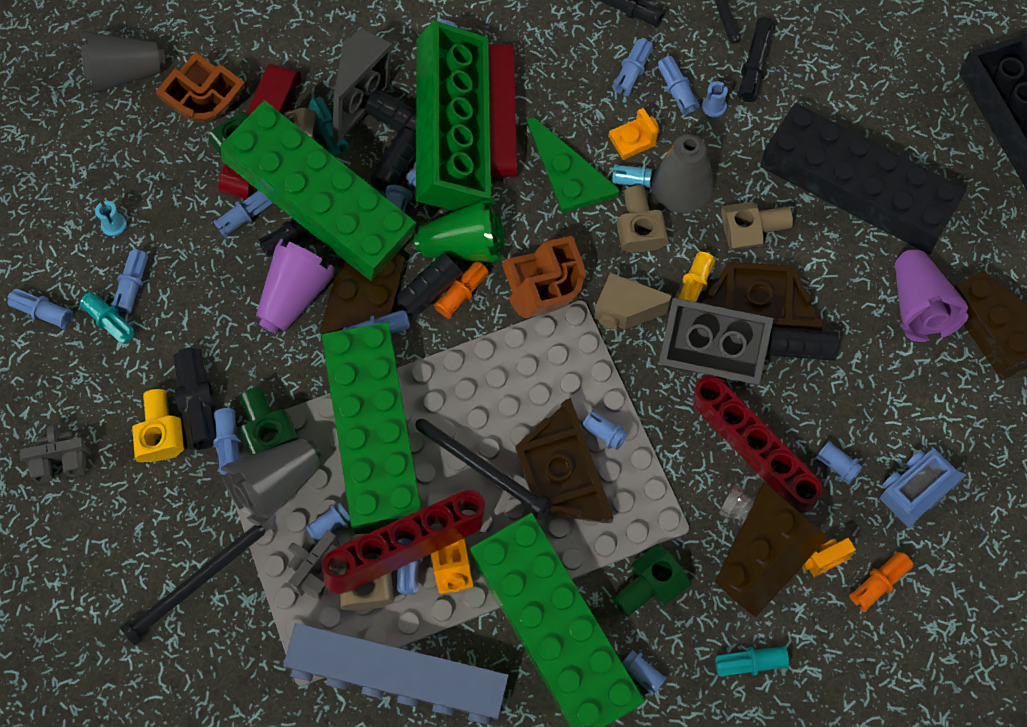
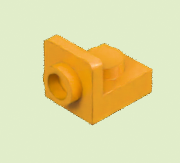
[609,108,659,160]
[431,538,473,594]
[802,538,856,577]

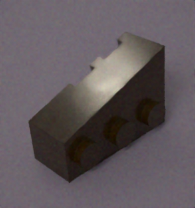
[954,271,1027,380]
[715,482,827,617]

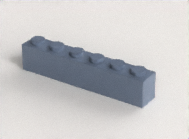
[283,623,508,725]

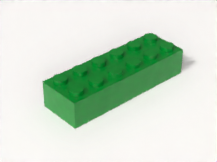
[416,20,491,211]
[221,100,416,281]
[322,322,422,535]
[470,513,645,727]

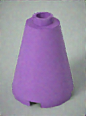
[256,239,337,334]
[895,249,969,342]

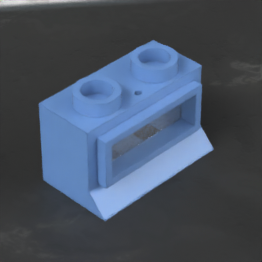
[879,448,966,529]

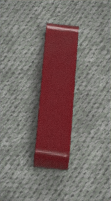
[488,44,517,178]
[218,64,301,199]
[692,376,822,513]
[322,490,485,594]

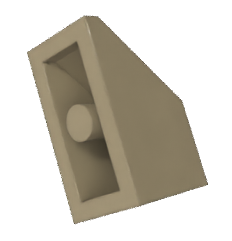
[595,273,672,330]

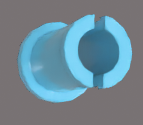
[612,164,653,188]
[95,201,127,236]

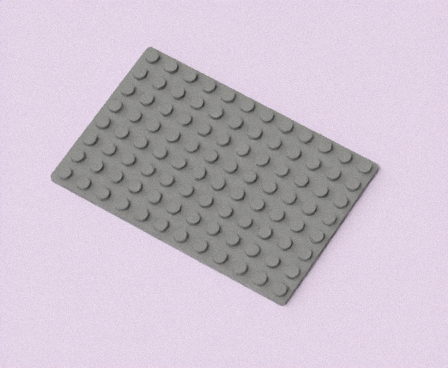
[216,300,689,686]

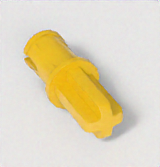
[678,252,716,302]

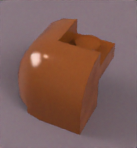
[155,52,245,122]
[502,236,586,318]

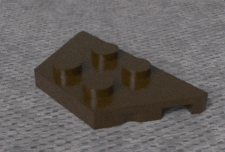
[320,253,406,336]
[703,262,823,330]
[515,398,614,524]

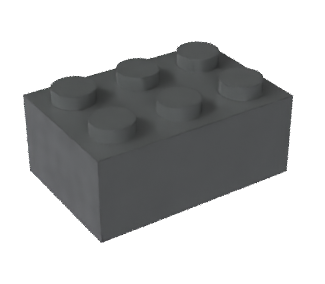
[659,298,774,385]

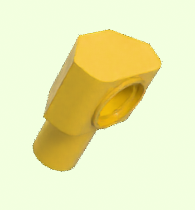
[132,389,184,462]

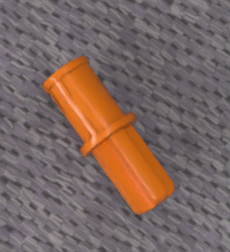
[434,262,489,319]
[849,552,913,612]

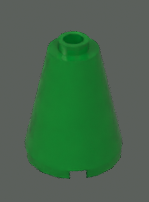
[414,198,505,263]

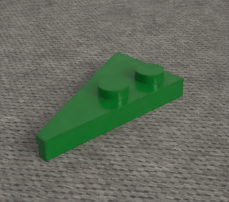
[526,117,619,214]

